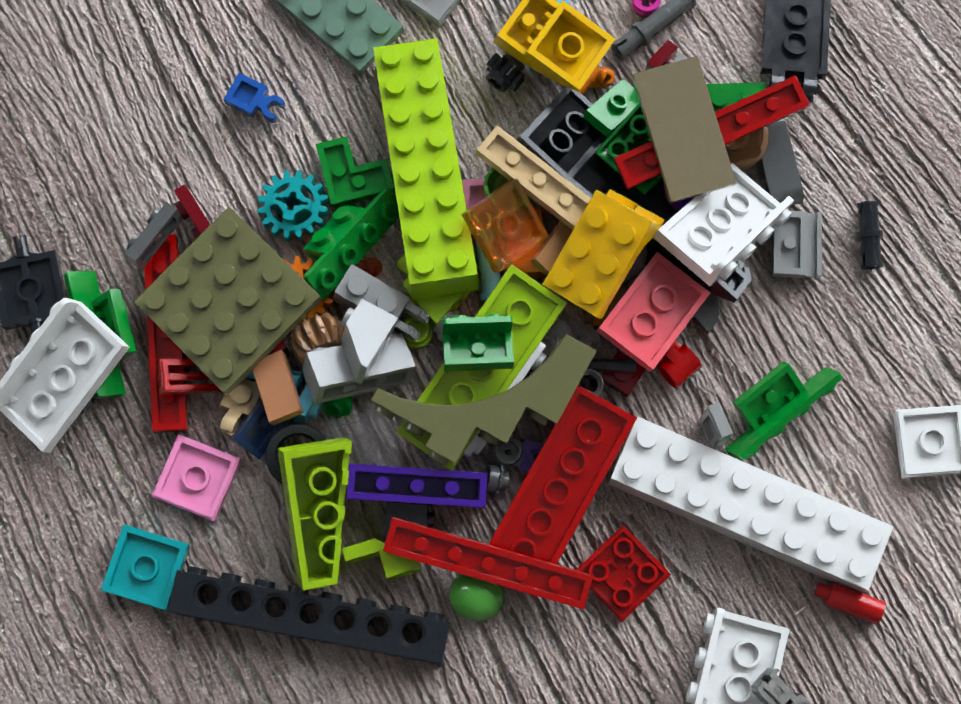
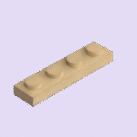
[475,125,591,230]

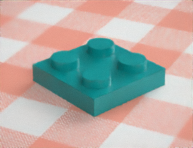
[101,524,191,611]

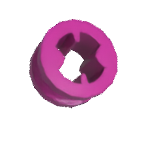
[631,0,661,18]

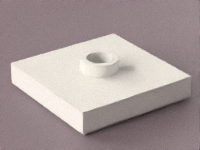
[893,405,961,478]

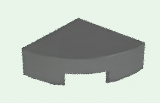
[692,294,719,335]

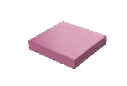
[151,434,242,522]

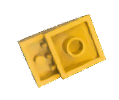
[492,0,615,92]

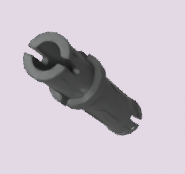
[610,0,696,61]

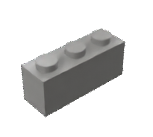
[302,333,416,404]

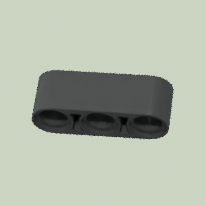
[756,118,804,205]

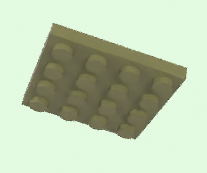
[134,207,323,395]

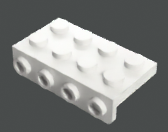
[653,163,794,286]
[0,298,130,453]
[686,607,790,704]

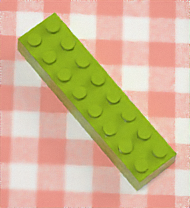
[373,38,479,300]

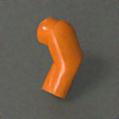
[579,67,615,95]

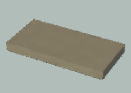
[632,55,736,204]

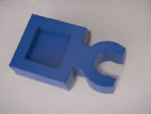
[223,73,286,123]

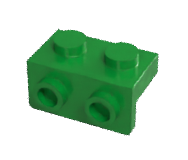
[442,314,514,371]

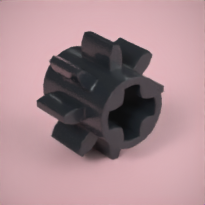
[486,52,525,92]

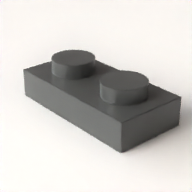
[125,202,182,270]

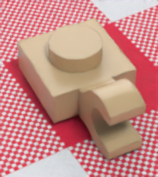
[219,379,261,436]

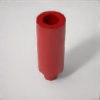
[814,582,886,625]

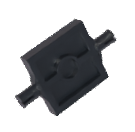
[0,235,67,334]

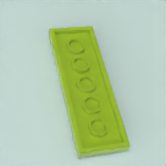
[396,264,567,470]

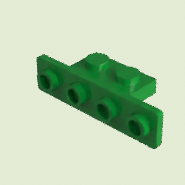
[303,188,399,300]
[64,271,136,398]
[725,361,843,461]

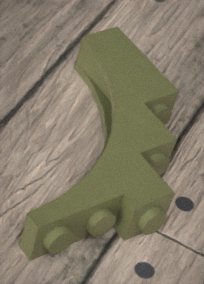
[371,334,596,466]

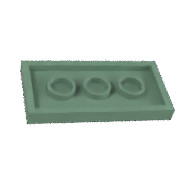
[273,0,404,75]

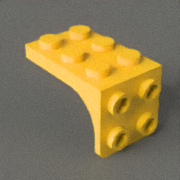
[542,189,665,319]

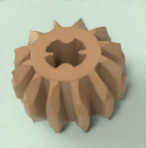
[290,312,345,364]

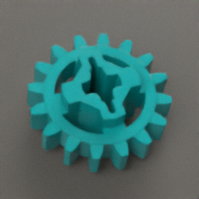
[257,170,329,242]

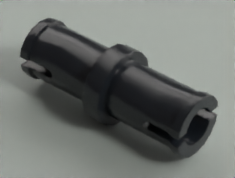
[856,201,883,270]

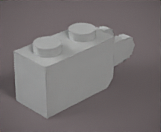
[333,264,430,341]

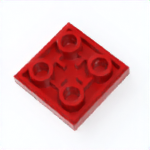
[576,525,671,622]

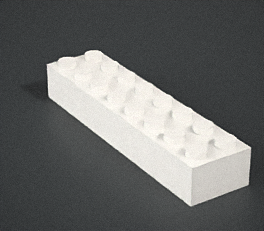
[608,416,894,593]

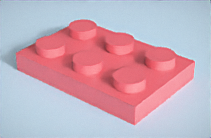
[597,252,710,372]

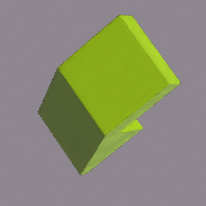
[342,538,421,581]

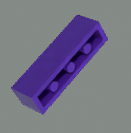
[346,464,487,508]

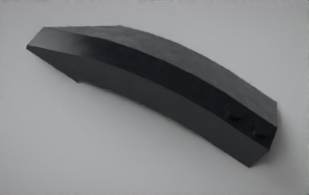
[517,87,752,303]

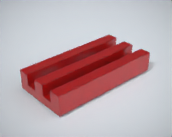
[156,358,223,395]

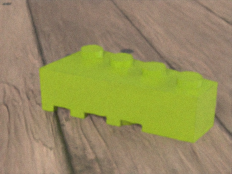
[277,437,352,590]

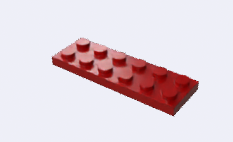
[488,385,637,599]

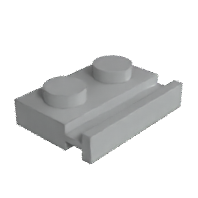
[771,211,822,279]

